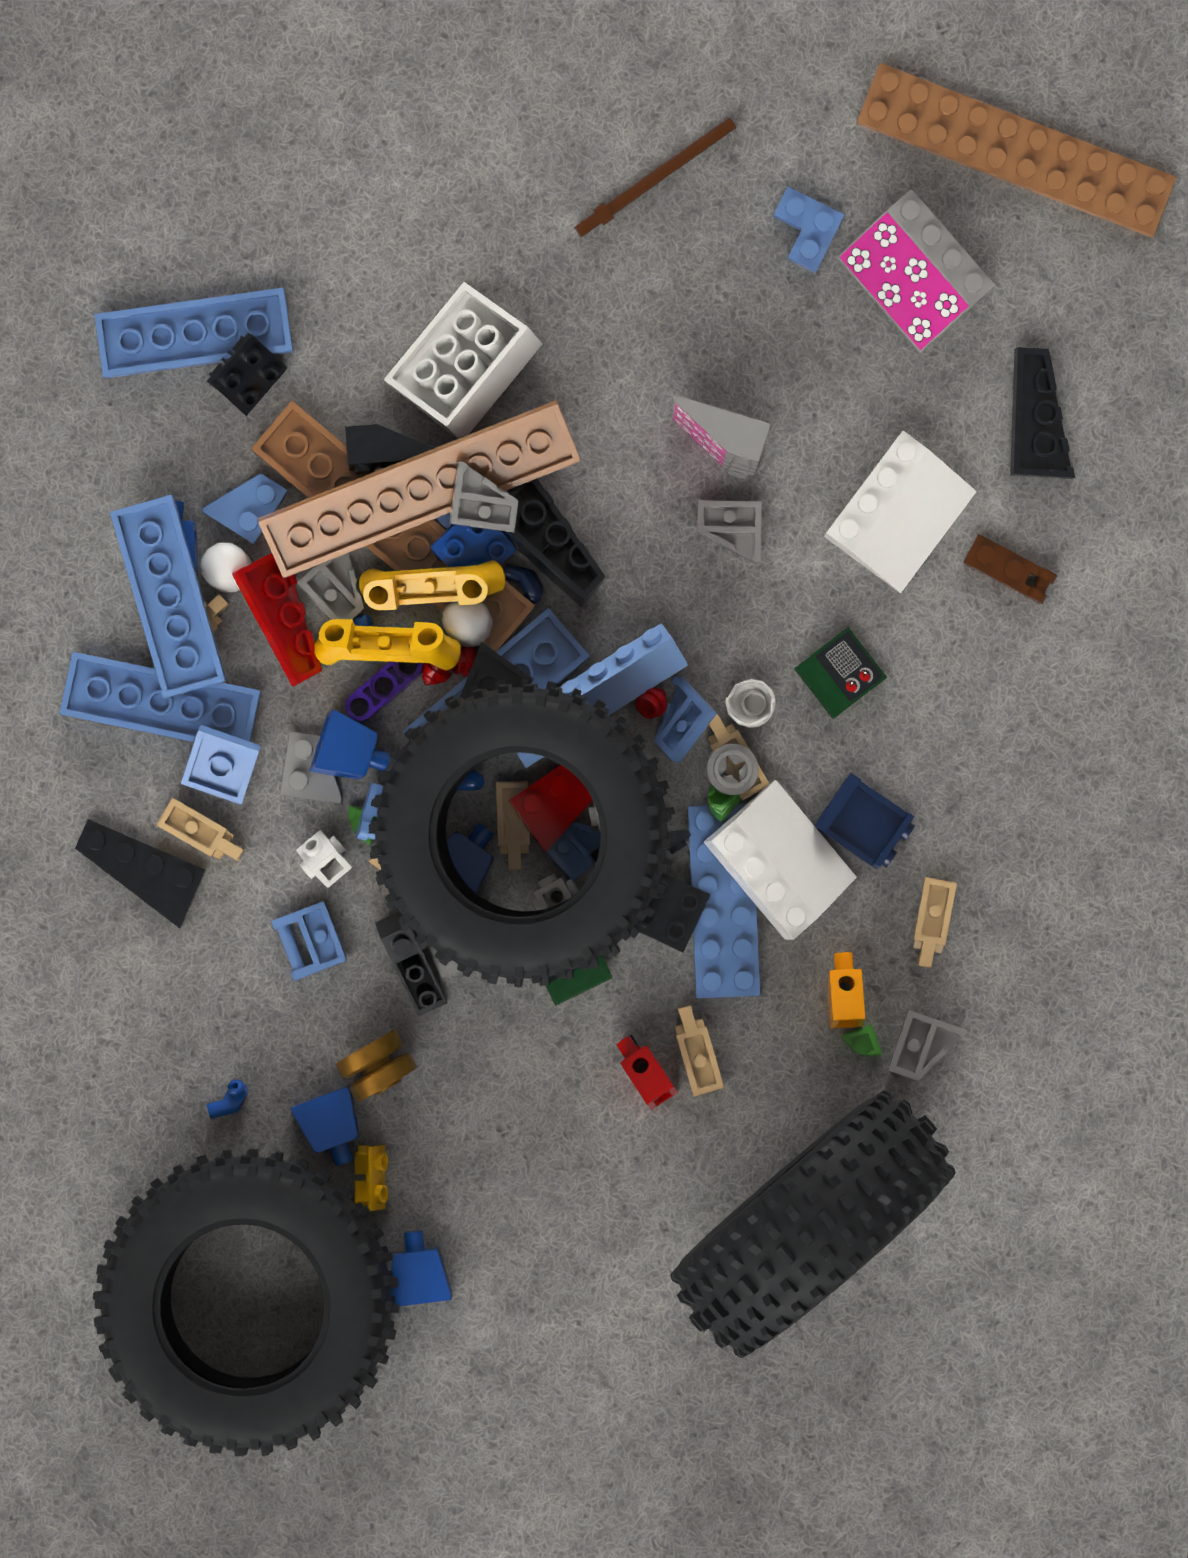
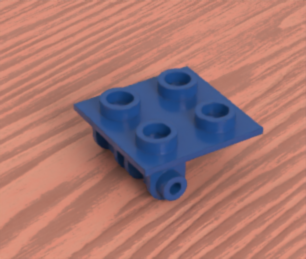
[430,524,517,567]

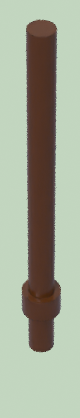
[574,118,736,237]

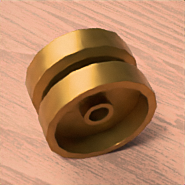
[335,1029,418,1103]

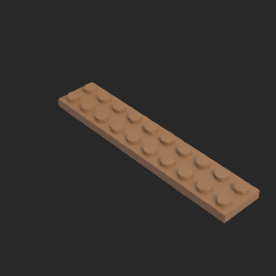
[856,63,1176,238]
[258,400,581,578]
[251,401,536,652]

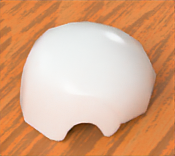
[200,543,251,593]
[442,601,493,648]
[725,679,776,728]

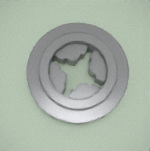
[707,744,759,795]

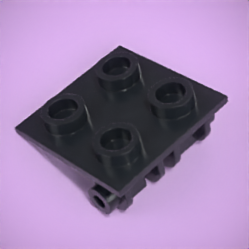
[207,333,287,416]
[635,873,710,953]

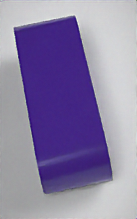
[345,662,423,722]

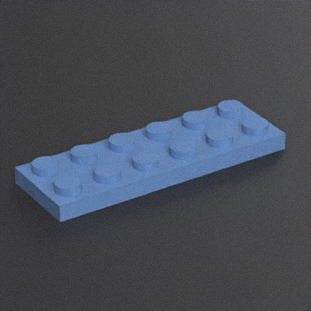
[94,288,293,379]
[110,495,226,698]
[402,608,590,734]
[59,652,261,742]
[688,804,760,998]

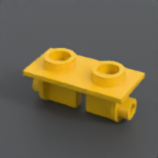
[354,1145,388,1211]

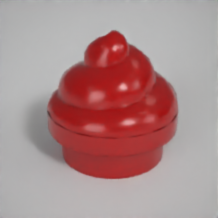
[452,646,477,676]
[422,663,452,686]
[635,687,667,719]

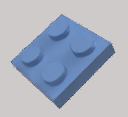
[181,725,261,805]

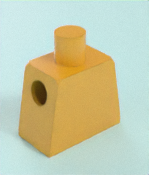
[827,952,865,1029]

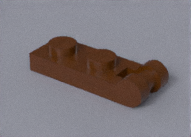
[963,534,1057,604]

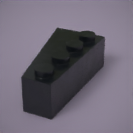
[502,478,605,607]

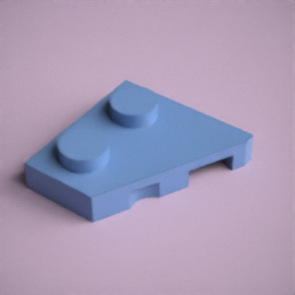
[202,473,289,545]
[654,675,717,763]
[530,822,601,881]

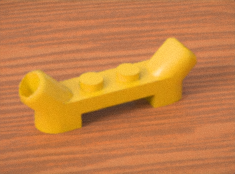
[359,560,505,610]
[315,619,461,670]

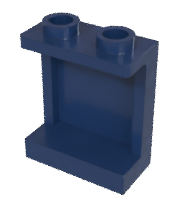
[814,773,915,870]

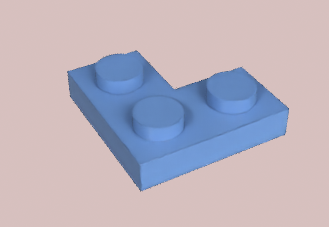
[773,187,844,273]

